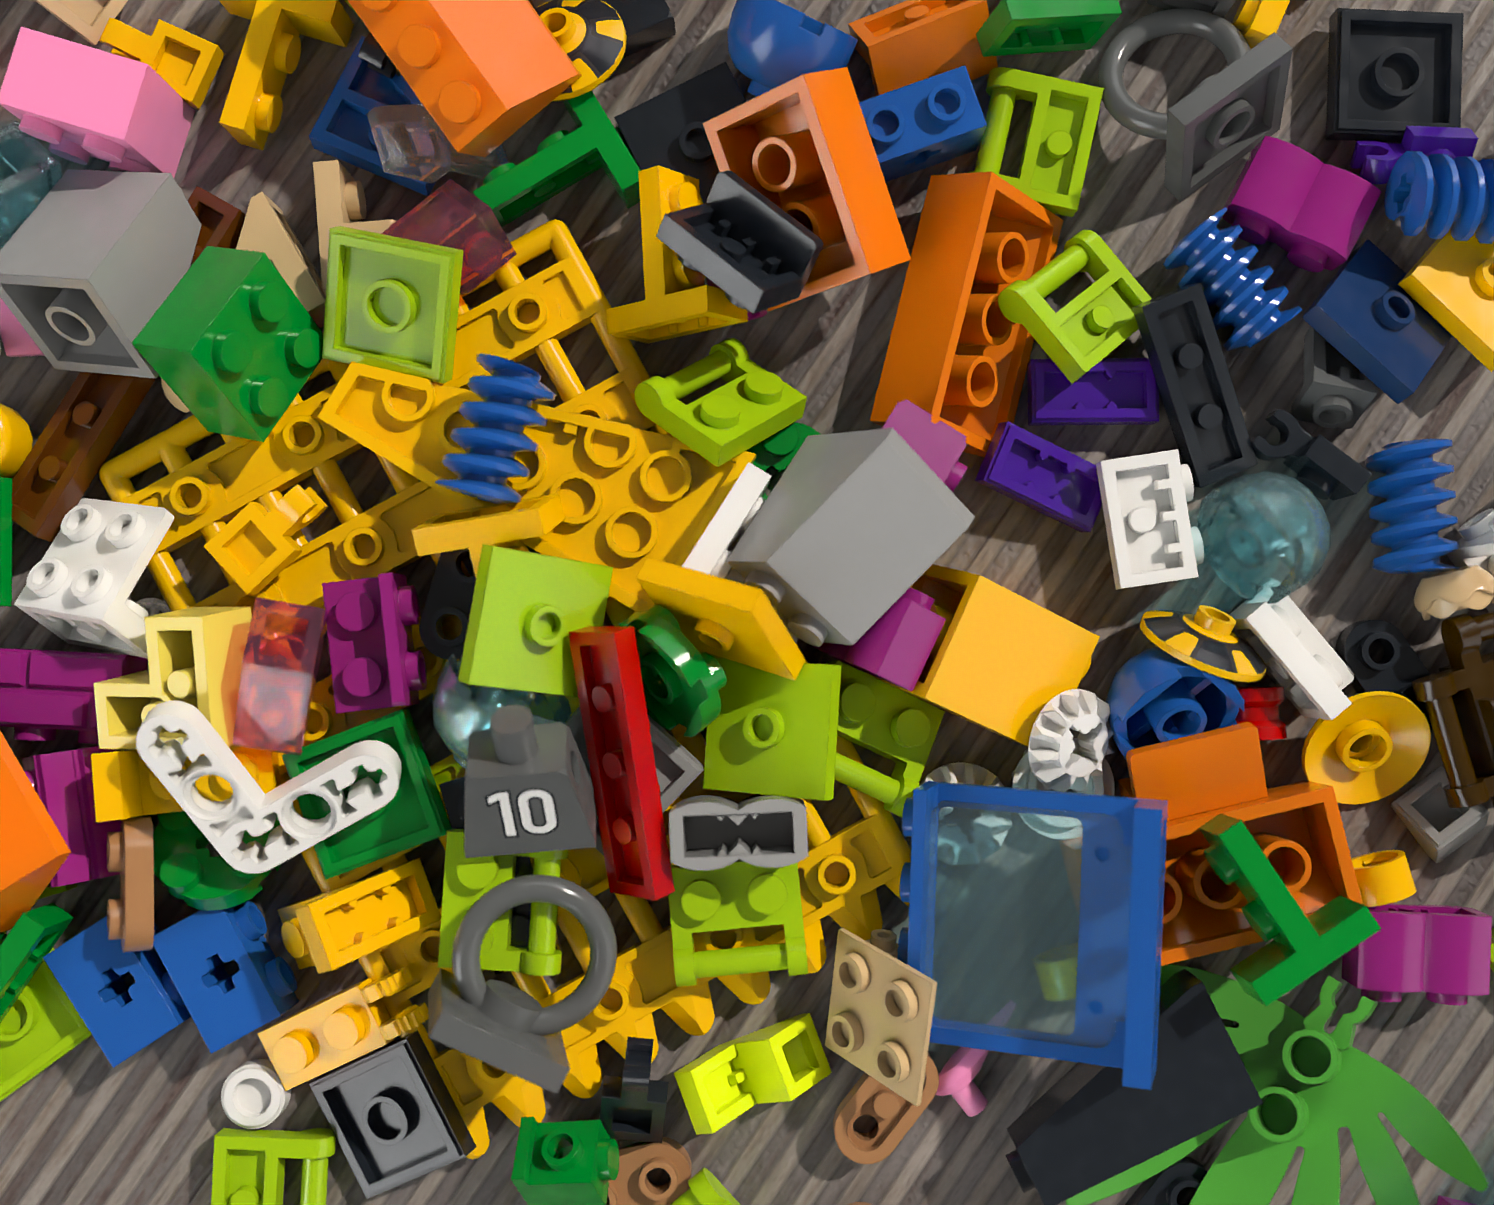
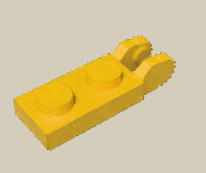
[257,966,428,1091]

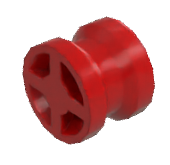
[1235,686,1287,741]

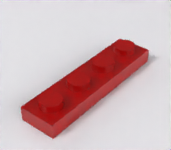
[568,626,675,901]

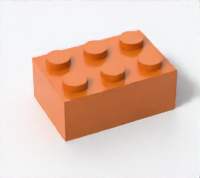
[703,67,911,311]

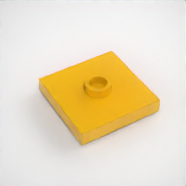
[1398,229,1494,372]
[636,558,805,681]

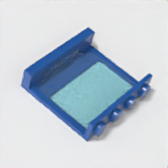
[897,781,1168,1090]

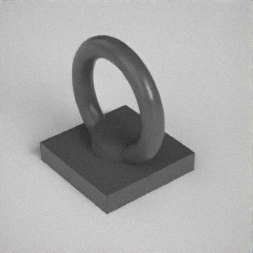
[1098,8,1293,202]
[428,875,617,1094]

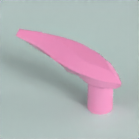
[936,999,1018,1117]

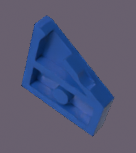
[309,36,453,197]

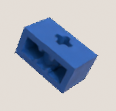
[859,65,987,182]
[153,900,299,1054]
[43,916,191,1068]

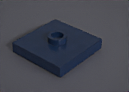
[1302,239,1452,404]

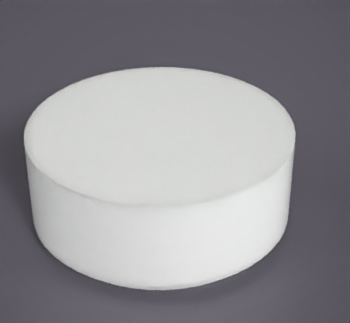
[221,1059,291,1129]

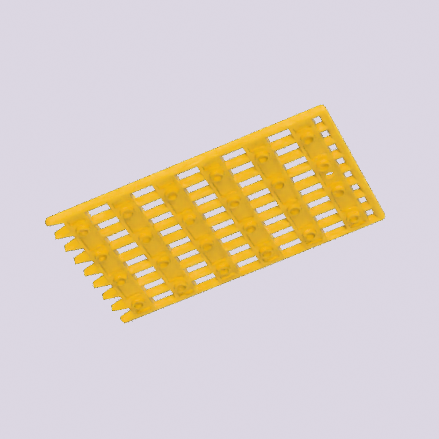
[99,219,911,1160]

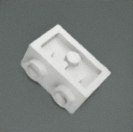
[1096,449,1204,590]
[1229,582,1354,720]

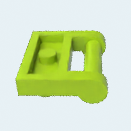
[969,67,1104,217]
[998,230,1152,384]
[634,338,807,467]
[826,660,945,817]
[438,828,568,976]
[668,859,808,987]
[211,1128,336,1205]

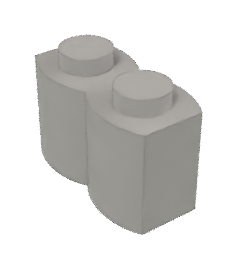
[669,794,808,870]

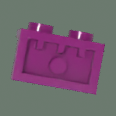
[322,572,427,714]

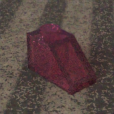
[381,179,517,295]

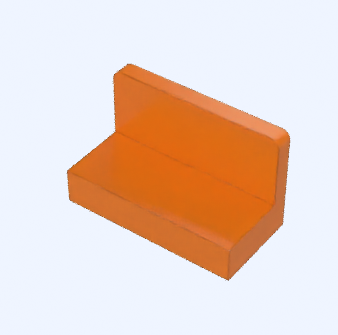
[848,0,998,96]
[1118,722,1268,821]

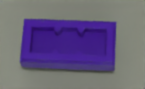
[1027,358,1159,426]
[975,421,1102,532]

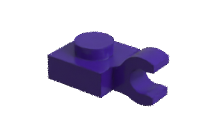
[1350,125,1479,184]

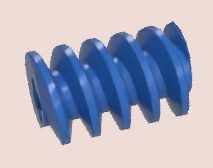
[1384,151,1494,244]
[1163,207,1302,351]
[435,353,556,504]
[1365,439,1460,574]

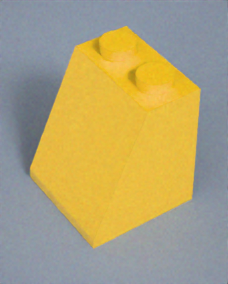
[866,564,1100,747]

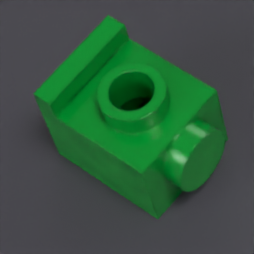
[511,1117,619,1205]

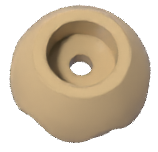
[1414,565,1494,621]

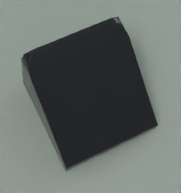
[601,0,676,59]

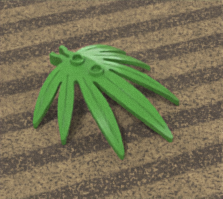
[1066,964,1488,1205]

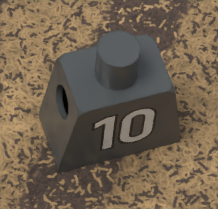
[464,705,596,858]

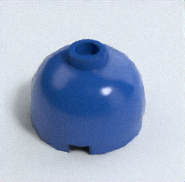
[727,0,858,96]
[1106,646,1244,759]

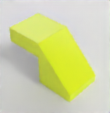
[674,1013,832,1135]

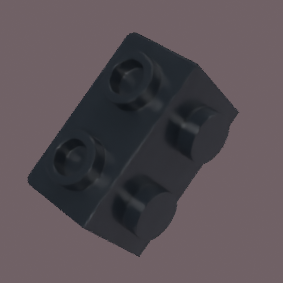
[656,170,823,314]

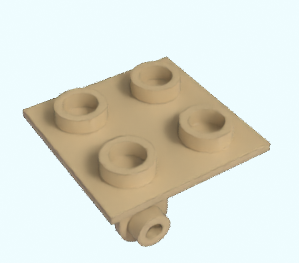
[825,928,937,1106]

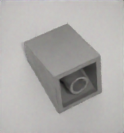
[0,169,201,378]
[727,428,975,646]

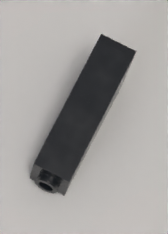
[1005,969,1263,1205]

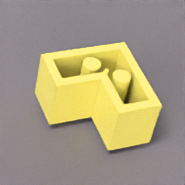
[93,607,261,750]

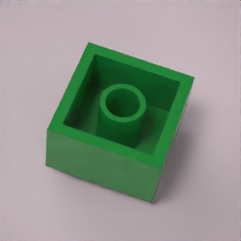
[132,246,323,442]

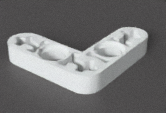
[136,700,401,874]

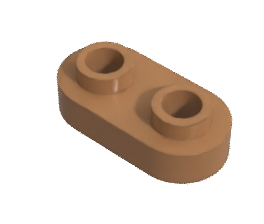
[107,817,154,952]
[833,1053,939,1164]
[607,1137,692,1205]

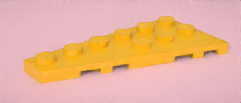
[317,361,756,612]

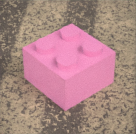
[0,27,195,178]

